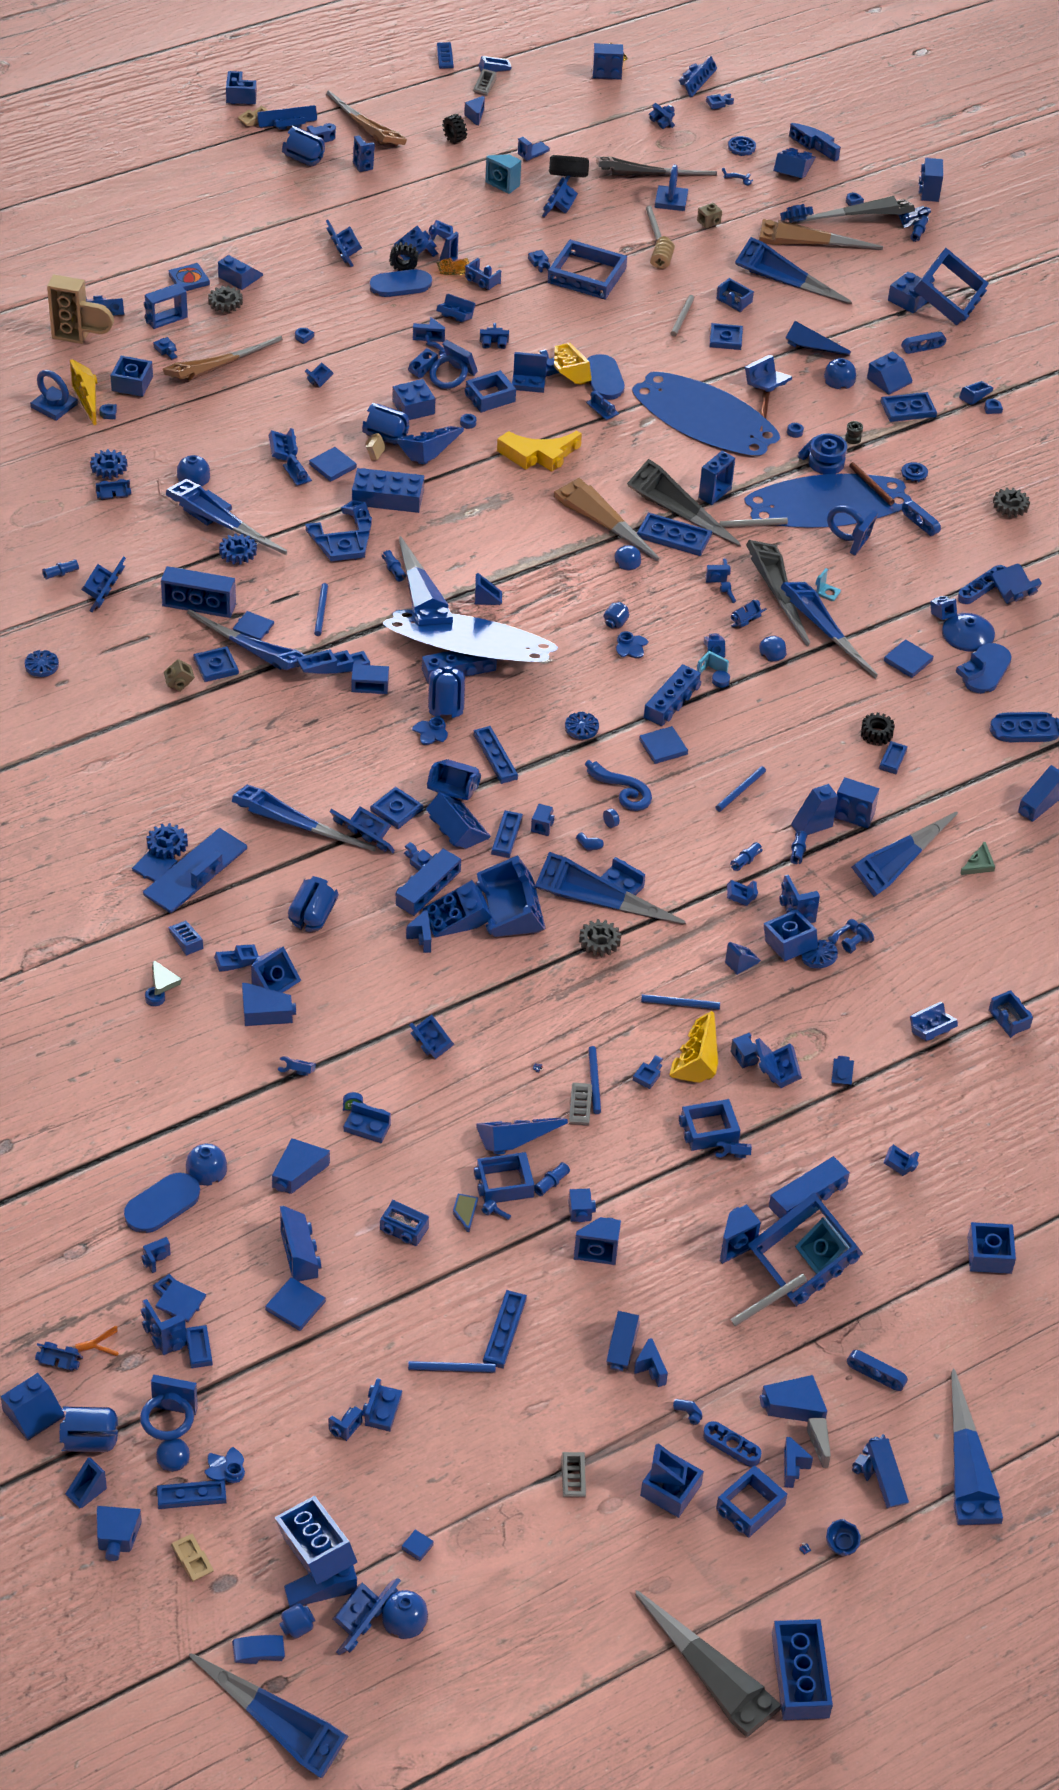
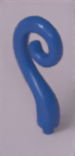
[585,760,652,811]

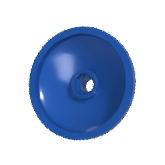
[942,613,995,652]

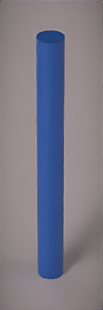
[314,583,328,636]
[715,766,766,812]
[641,994,720,1010]
[588,1046,601,1114]
[408,1361,496,1373]

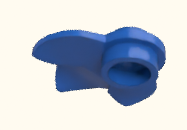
[616,631,649,658]
[412,717,448,745]
[204,1447,245,1483]

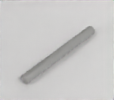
[646,206,662,240]
[671,295,694,337]
[720,517,788,528]
[731,1273,807,1326]

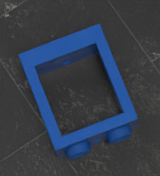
[144,283,188,329]
[464,370,516,412]
[698,451,735,505]
[679,1099,741,1151]
[474,1152,535,1203]
[716,1465,788,1538]

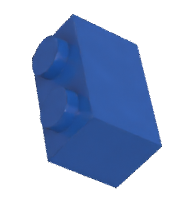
[351,664,389,694]

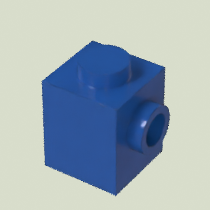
[568,1188,596,1222]

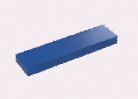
[473,726,518,784]
[483,1290,527,1369]

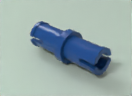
[910,215,928,242]
[382,550,406,582]
[42,559,79,580]
[790,831,807,865]
[730,842,763,871]
[534,1162,570,1196]

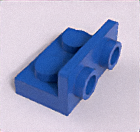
[353,135,375,172]
[601,857,645,896]
[343,1101,391,1143]
[362,1378,402,1432]

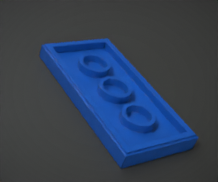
[637,512,712,556]

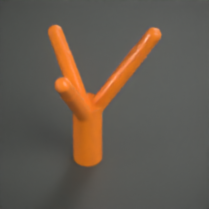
[75,1326,119,1356]

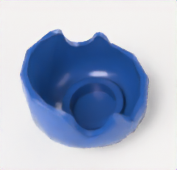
[615,545,641,570]
[759,635,787,661]
[156,1438,190,1472]
[826,1519,861,1556]

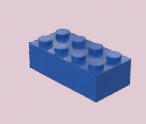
[352,468,424,513]
[161,566,236,618]
[275,1496,357,1585]
[772,1619,833,1720]

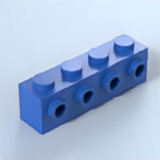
[422,651,497,684]
[644,664,701,726]
[395,848,461,916]
[769,1156,850,1219]

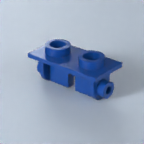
[898,206,931,228]
[586,391,619,420]
[283,454,312,486]
[96,479,131,500]
[731,600,767,628]
[35,1342,83,1371]
[852,1434,886,1481]

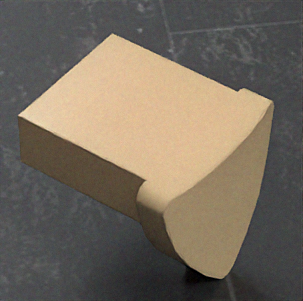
[365,433,385,461]

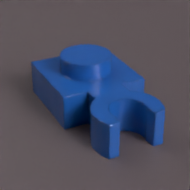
[706,94,734,109]
[528,250,550,273]

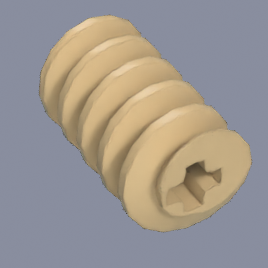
[650,236,675,269]

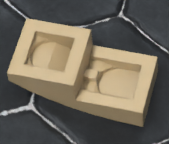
[238,106,269,126]
[171,1533,214,1582]

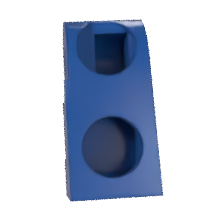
[307,123,336,143]
[408,348,438,378]

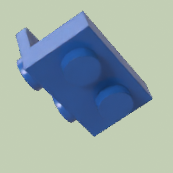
[436,294,476,322]
[268,428,298,461]
[910,1002,958,1041]
[409,1014,455,1059]

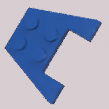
[305,516,372,561]

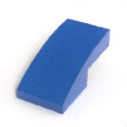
[214,944,259,972]
[232,1635,285,1664]

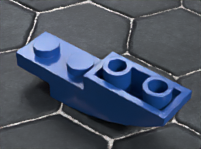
[789,123,841,161]

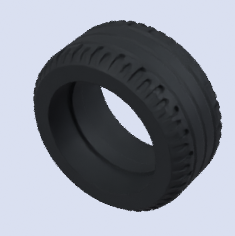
[549,155,589,178]

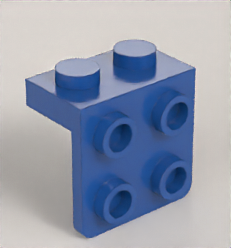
[394,225,439,260]
[991,564,1042,604]
[779,875,820,923]
[755,1038,802,1088]
[141,1299,187,1355]

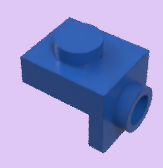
[305,362,334,387]
[705,559,731,583]
[704,633,725,658]
[727,880,758,906]
[831,1056,854,1085]
[884,1144,920,1176]

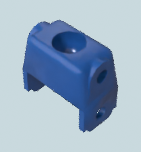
[427,759,481,800]

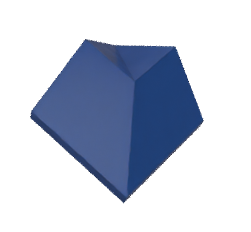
[251,946,302,993]

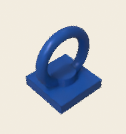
[655,164,688,211]
[429,339,478,389]
[30,370,78,421]
[827,506,878,556]
[140,1374,198,1440]

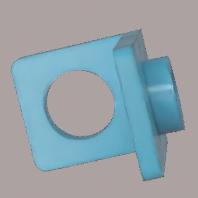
[815,568,841,601]
[697,651,729,673]

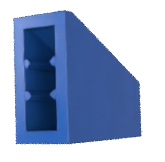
[1018,765,1059,822]
[791,784,838,835]
[242,983,296,1026]
[272,1138,330,1194]
[606,1311,640,1371]
[759,1375,827,1422]

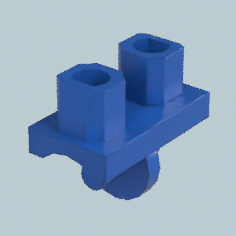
[649,103,675,129]
[480,323,509,349]

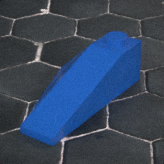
[785,321,851,356]
[397,426,464,464]
[476,1117,568,1154]

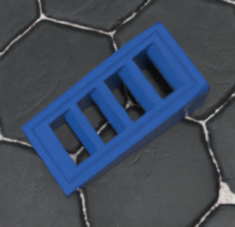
[437,42,454,69]
[479,56,512,72]
[439,232,459,265]
[959,381,994,405]
[168,920,204,956]

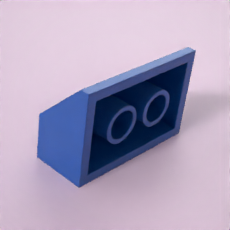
[426,792,491,849]
[280,1206,322,1281]

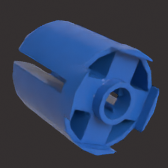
[282,126,325,166]
[362,403,410,445]
[428,666,465,718]
[288,876,339,932]
[59,1406,118,1452]

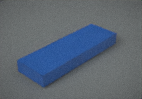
[491,810,523,858]
[866,1438,909,1508]
[157,1480,226,1509]

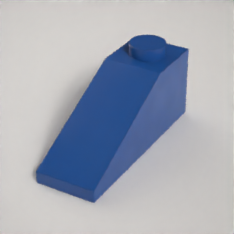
[284,1565,357,1608]

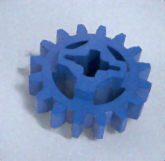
[780,204,814,223]
[90,449,128,479]
[219,533,257,565]
[146,823,188,860]

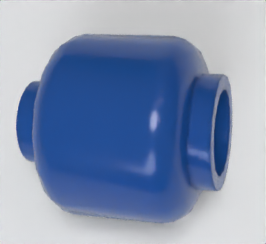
[603,602,630,628]
[279,1603,316,1639]

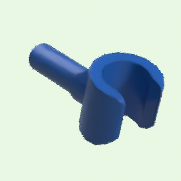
[720,582,736,603]
[481,1200,511,1220]

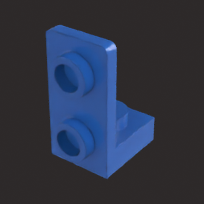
[518,137,550,161]

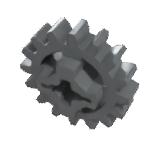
[208,286,243,313]
[993,487,1030,517]
[579,919,621,957]

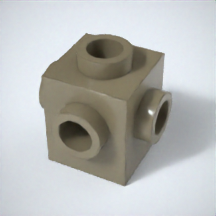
[697,203,722,228]
[164,659,195,692]

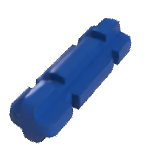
[798,437,814,460]

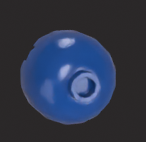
[824,358,856,389]
[177,455,210,486]
[186,1143,228,1186]
[382,1590,428,1639]

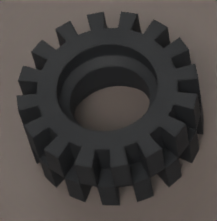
[442,114,468,144]
[389,242,419,271]
[861,712,895,746]

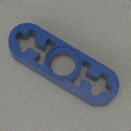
[901,331,947,354]
[902,500,941,536]
[847,1350,908,1391]
[703,1421,762,1467]

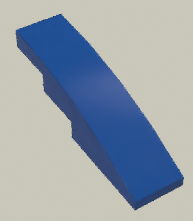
[297,649,370,674]

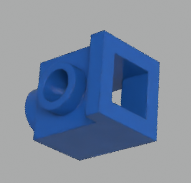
[930,596,957,620]
[531,804,555,836]
[731,1032,759,1069]

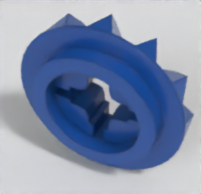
[901,462,928,482]

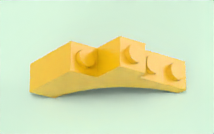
[497,431,582,472]

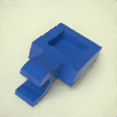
[153,337,177,360]
[539,349,560,377]
[404,842,433,871]
[633,1055,663,1089]
[278,1056,316,1076]
[715,1141,752,1158]

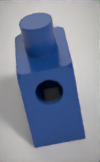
[97,1506,142,1561]

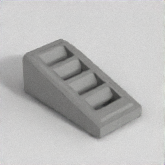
[473,69,497,95]
[569,1083,592,1125]
[807,1418,831,1468]
[561,1452,586,1497]

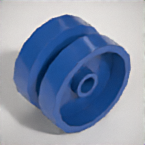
[808,433,847,474]

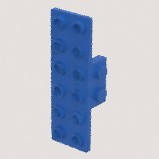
[143,828,247,913]

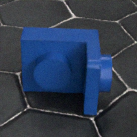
[428,220,453,240]
[341,500,370,523]
[956,652,986,683]
[141,1237,171,1273]
[328,1406,363,1441]

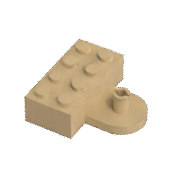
[47,274,114,344]

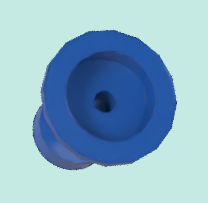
[841,923,874,954]

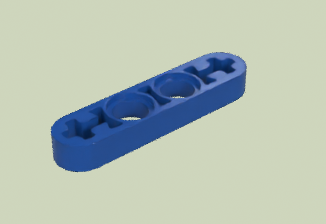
[958,565,1007,604]

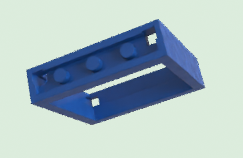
[547,239,627,300]
[913,248,989,325]
[748,1193,863,1307]

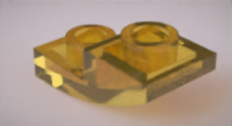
[436,258,469,275]

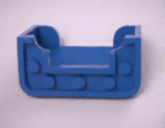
[476,855,546,937]

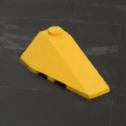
[554,343,592,385]
[70,359,98,425]
[669,1011,718,1083]

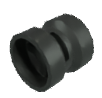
[845,421,863,444]

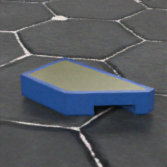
[453,1193,478,1232]

